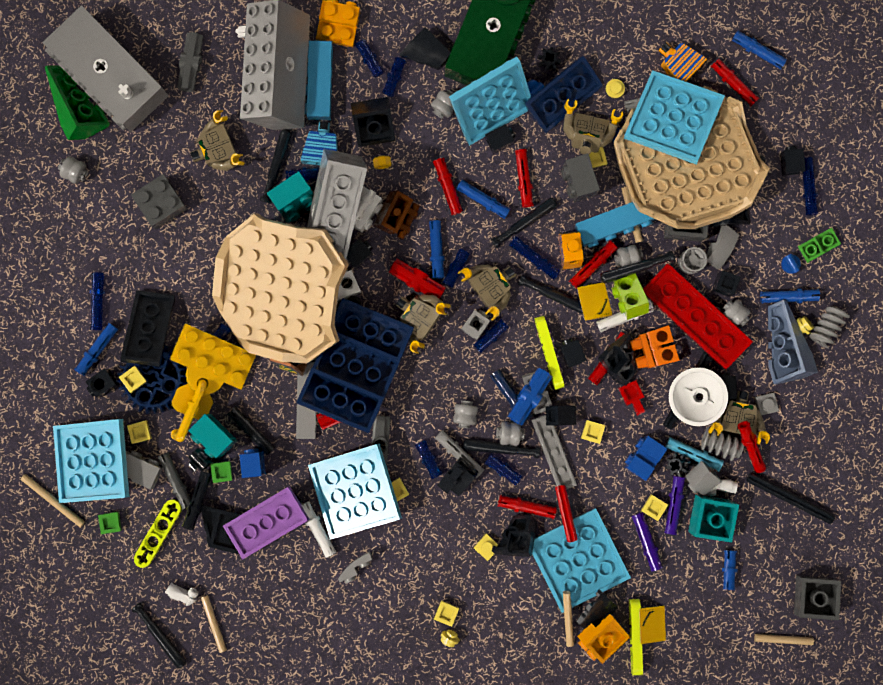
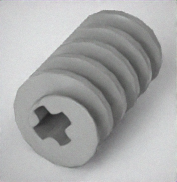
[810,306,850,349]
[701,426,744,461]

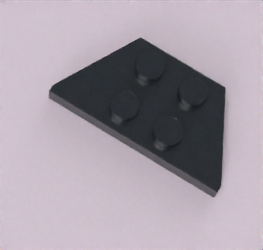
[201,505,242,555]

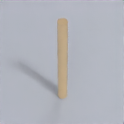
[20,474,85,528]

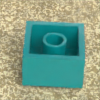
[267,171,314,224]
[188,414,238,458]
[688,494,739,543]

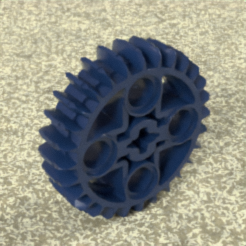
[117,345,188,414]

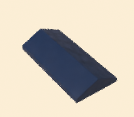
[524,55,603,133]

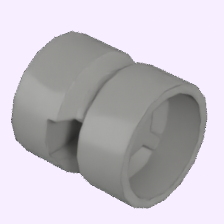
[678,247,707,275]

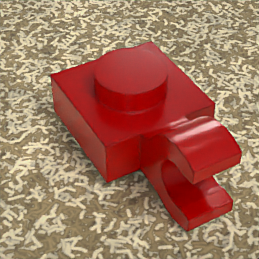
[618,380,645,416]

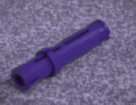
[664,476,686,535]
[631,512,663,572]

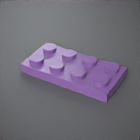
[223,486,310,560]

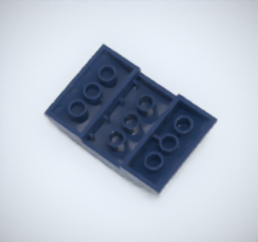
[296,298,414,434]

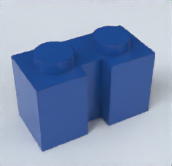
[624,436,667,481]
[239,449,266,478]

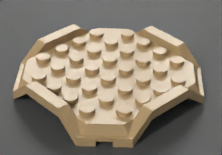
[614,86,770,229]
[212,213,349,363]

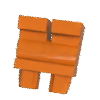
[629,325,680,369]

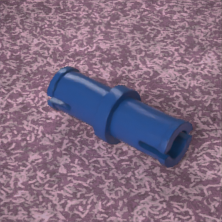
[722,550,738,590]

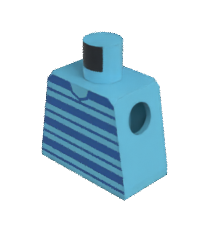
[301,122,338,166]

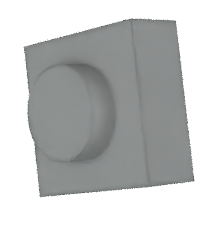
[754,393,779,416]

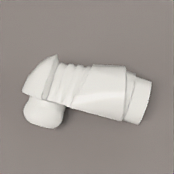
[707,479,738,496]
[165,583,198,606]

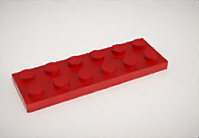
[643,263,753,370]

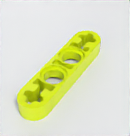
[534,316,564,390]
[134,499,182,568]
[629,599,643,675]

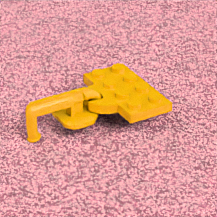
[169,324,256,442]

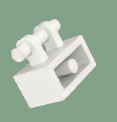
[354,186,383,233]

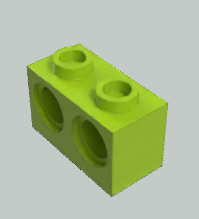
[611,273,649,320]

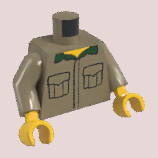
[563,99,623,155]
[190,110,245,171]
[458,265,516,321]
[396,294,450,354]
[708,391,770,444]

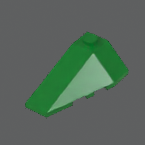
[45,65,110,140]

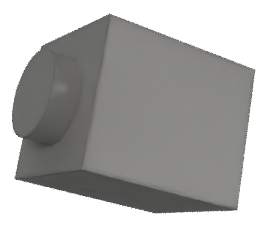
[685,461,721,496]

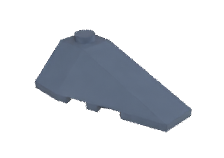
[768,299,818,385]

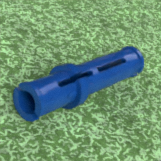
[732,30,787,69]
[456,179,511,219]
[429,220,445,279]
[760,288,820,304]
[74,322,119,376]

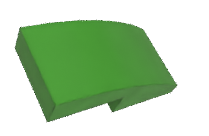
[798,228,841,263]

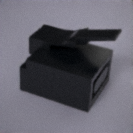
[437,457,479,496]

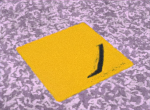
[577,283,612,321]
[639,606,666,644]

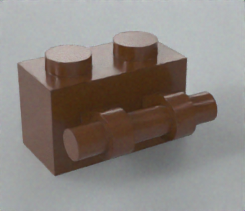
[374,190,420,240]

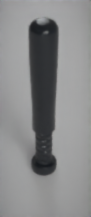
[260,129,291,204]
[490,198,557,248]
[600,251,675,284]
[518,275,583,315]
[463,439,540,459]
[131,602,186,669]

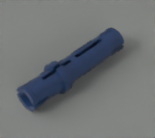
[490,369,533,422]

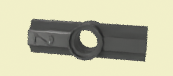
[177,32,204,92]
[371,415,391,466]

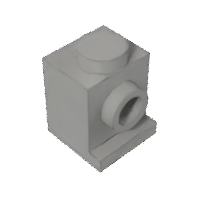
[461,310,490,341]

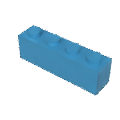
[304,41,333,120]
[575,202,655,248]

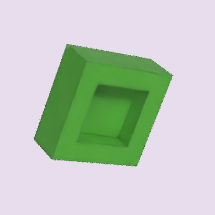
[210,461,233,483]
[98,512,122,534]

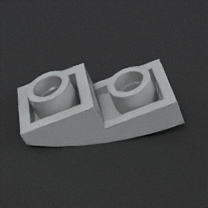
[707,225,739,269]
[338,551,373,584]

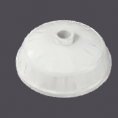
[669,368,728,426]

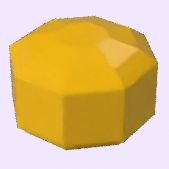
[373,155,392,169]

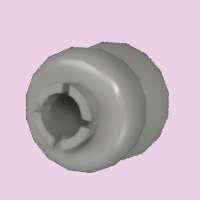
[431,90,454,119]
[58,156,88,184]
[614,245,643,267]
[722,300,750,327]
[453,400,478,429]
[496,421,524,446]

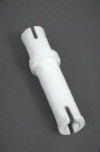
[596,300,654,333]
[301,501,336,558]

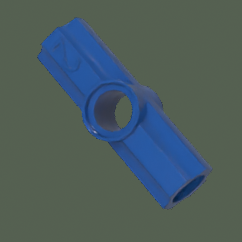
[507,368,552,426]

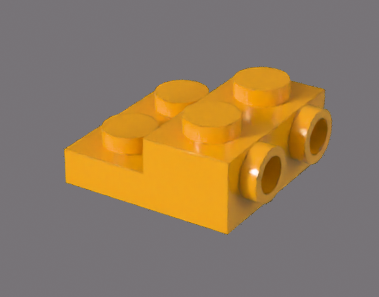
[316,0,360,47]
[577,614,630,664]

